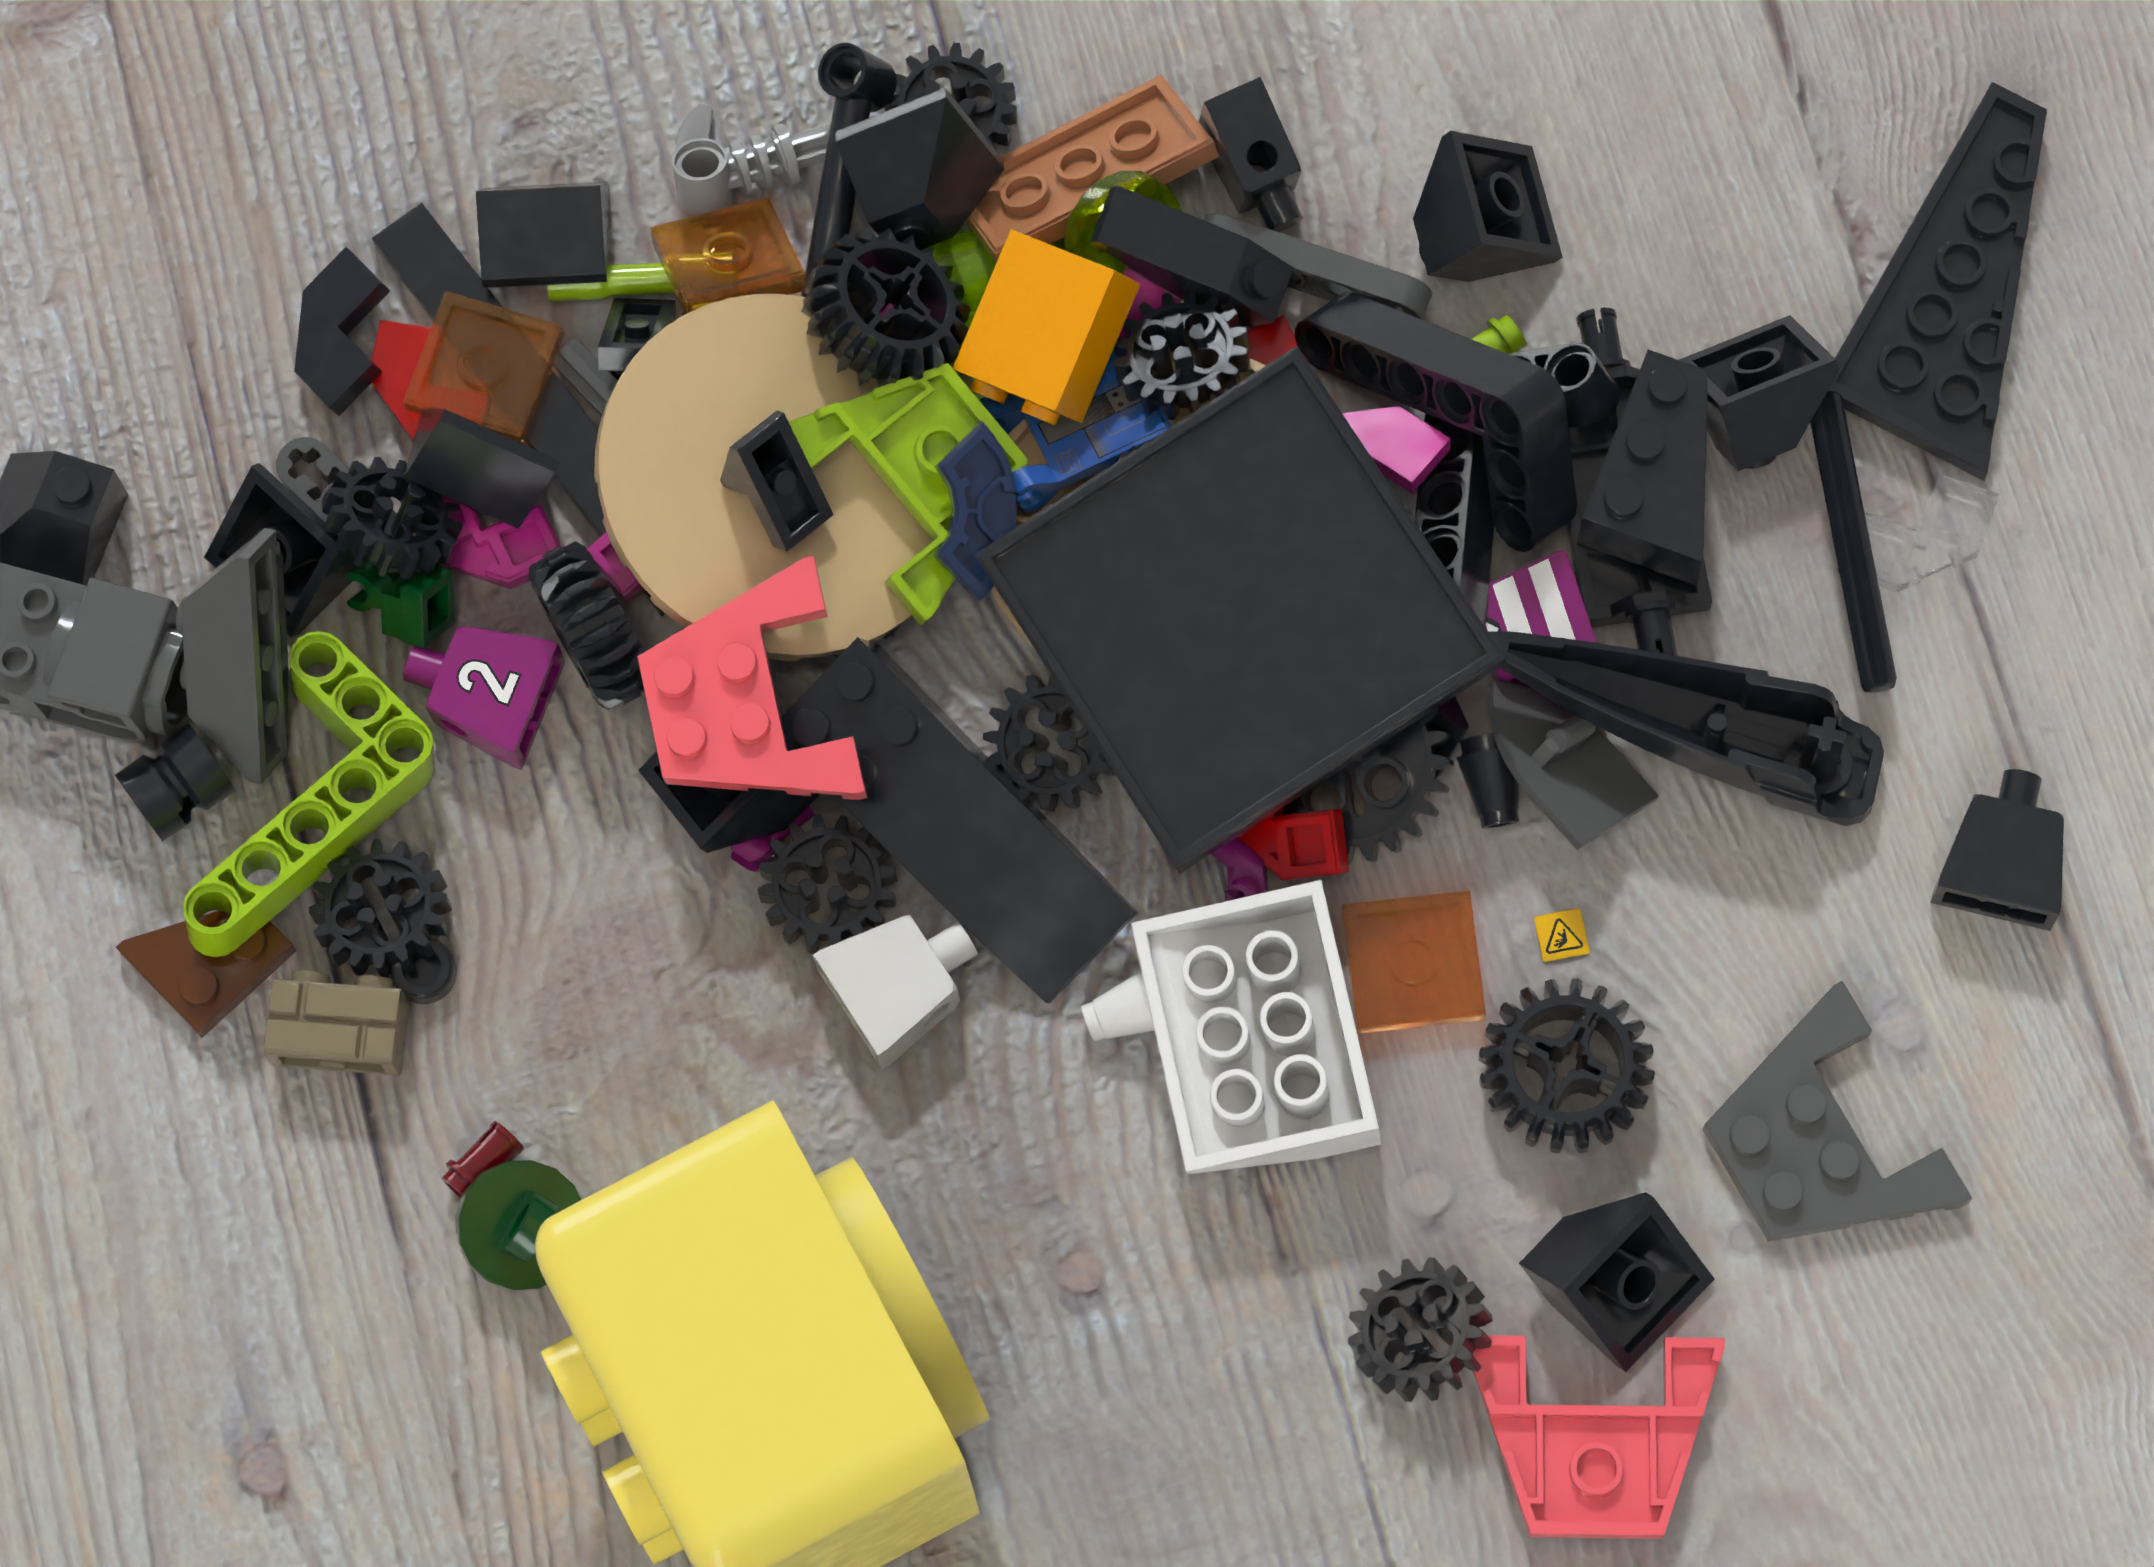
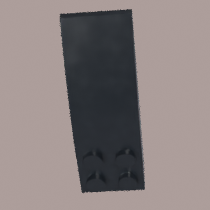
[781,637,1139,1004]

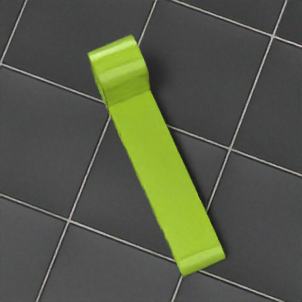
[183,631,435,957]

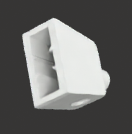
[813,915,978,1070]

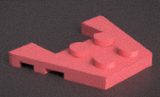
[637,556,868,800]
[1473,1335,1725,1539]

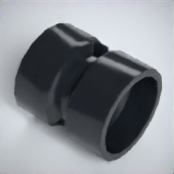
[115,724,236,842]

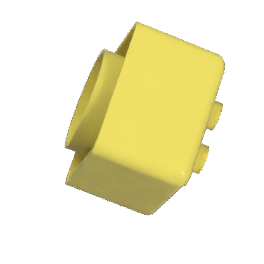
[535,1100,990,1567]

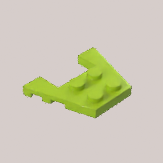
[787,363,1028,626]

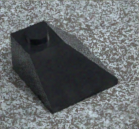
[835,88,1004,250]
[1413,131,1563,282]
[1679,315,1839,471]
[0,451,128,586]
[638,747,820,853]
[1519,1192,1715,1372]

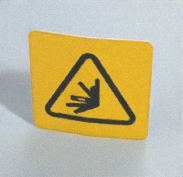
[1534,909,1590,962]

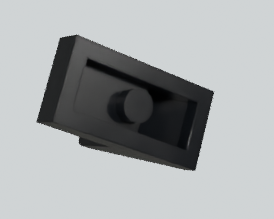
[598,298,676,380]
[720,410,834,552]

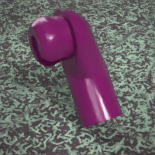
[1210,839,1268,901]

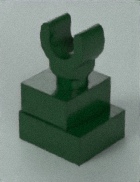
[345,562,455,648]

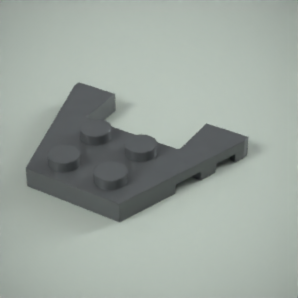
[1703,981,1972,1242]

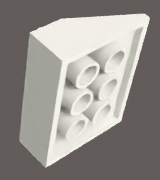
[1131,880,1381,1174]

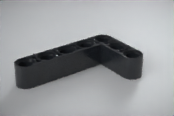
[1294,292,1577,552]
[1414,343,1620,627]

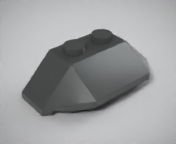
[176,528,288,784]

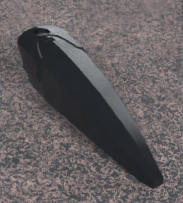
[1488,631,1884,826]

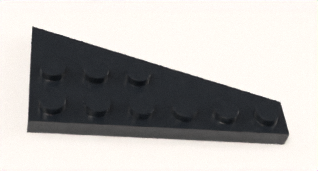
[1828,82,2047,481]

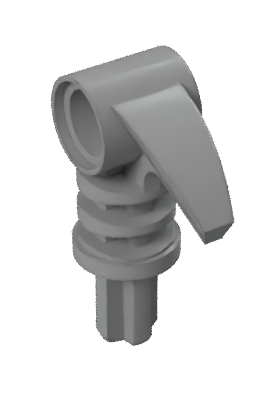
[672,104,830,221]

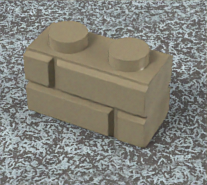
[263,970,409,1076]

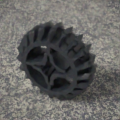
[801,227,971,387]
[529,541,645,710]
[1478,978,1655,1153]

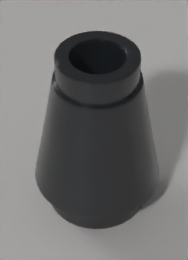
[1456,733,1519,829]

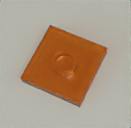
[650,198,806,314]
[403,291,564,444]
[1342,890,1486,1034]

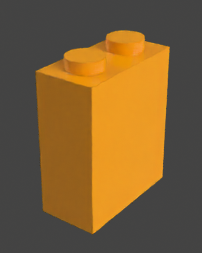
[953,229,1141,426]

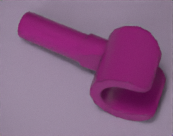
[730,806,814,872]

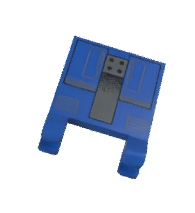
[979,349,1172,513]

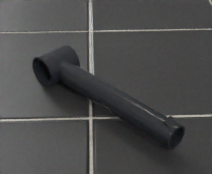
[801,42,897,297]

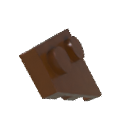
[116,910,297,1038]

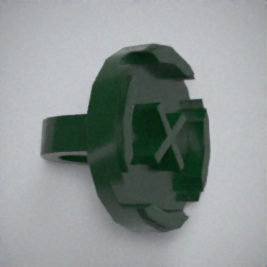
[455,1160,581,1290]

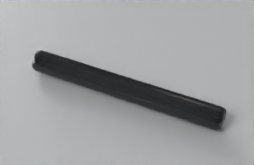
[1810,391,1897,693]

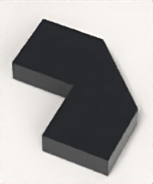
[294,247,390,416]

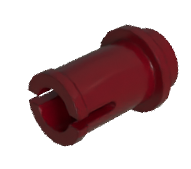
[441,1120,524,1199]

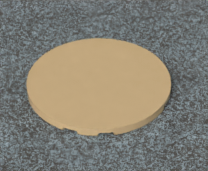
[594,294,933,661]

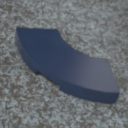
[933,421,1017,602]

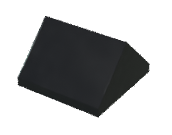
[476,182,609,288]
[404,408,560,529]
[204,463,356,638]

